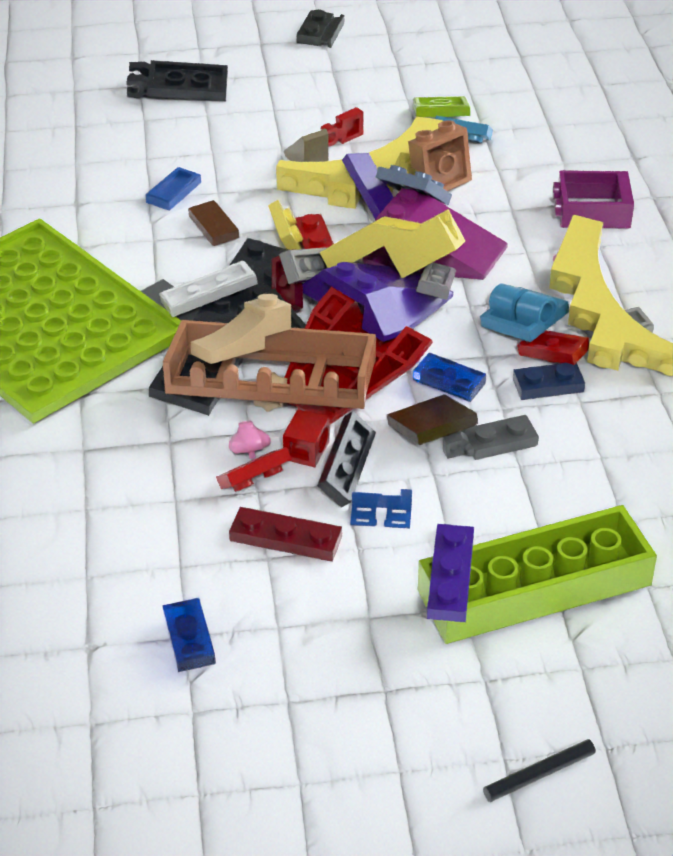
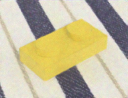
[268,200,303,250]

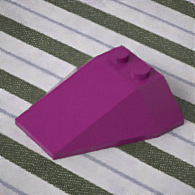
[363,188,508,280]

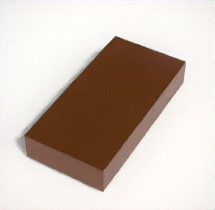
[188,200,240,246]

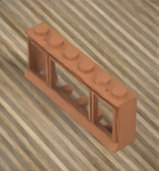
[163,320,376,409]

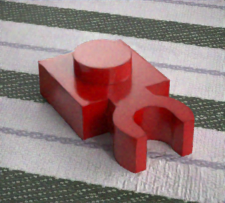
[320,107,364,147]

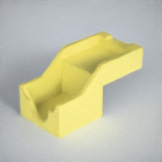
[319,209,465,278]

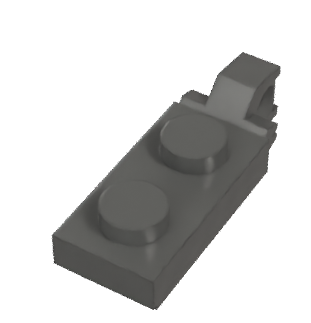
[442,414,539,460]

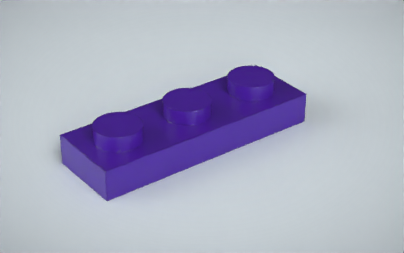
[427,523,474,623]

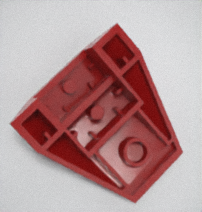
[284,287,433,425]

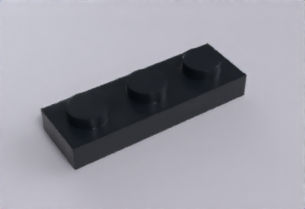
[317,411,376,508]

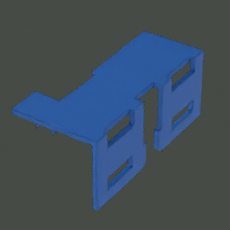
[350,489,412,529]

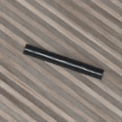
[483,739,596,803]

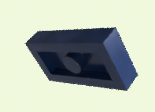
[513,363,585,400]

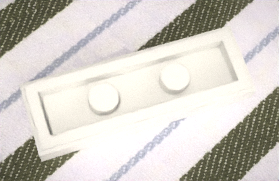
[159,261,258,317]

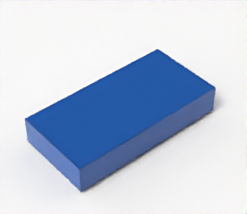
[145,167,202,211]

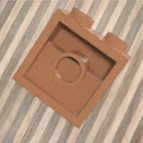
[408,120,472,191]

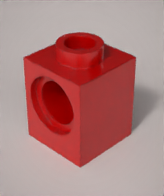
[283,409,330,468]

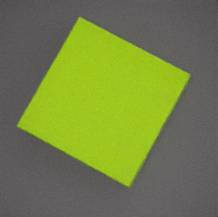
[413,96,471,117]

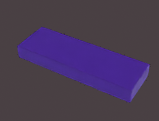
[342,153,394,220]

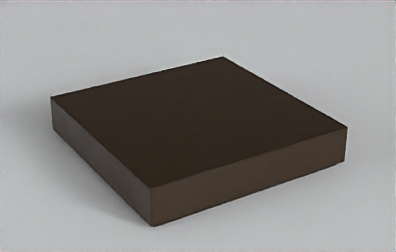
[386,394,478,445]

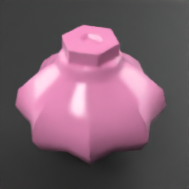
[229,420,271,459]

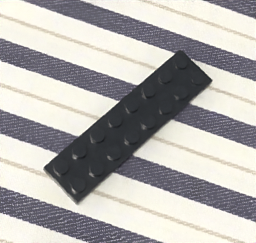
[149,238,289,416]

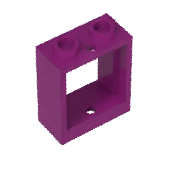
[552,170,634,228]

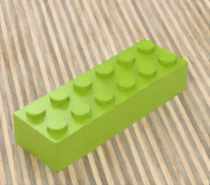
[417,505,657,644]

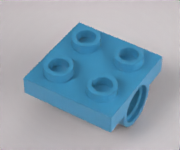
[480,283,569,342]

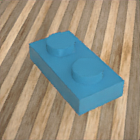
[435,115,493,143]

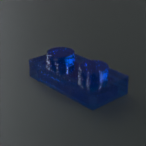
[413,352,486,402]
[162,598,216,672]

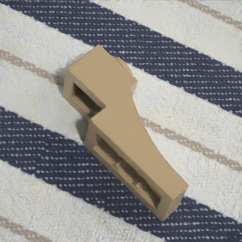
[191,294,291,364]

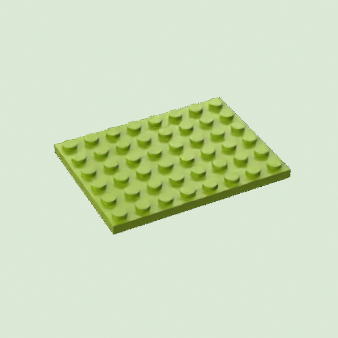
[0,218,181,424]

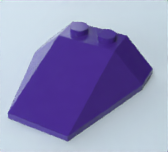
[302,262,454,342]

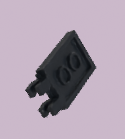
[126,60,228,102]

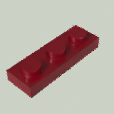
[229,506,343,562]

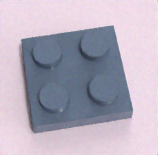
[375,165,452,205]

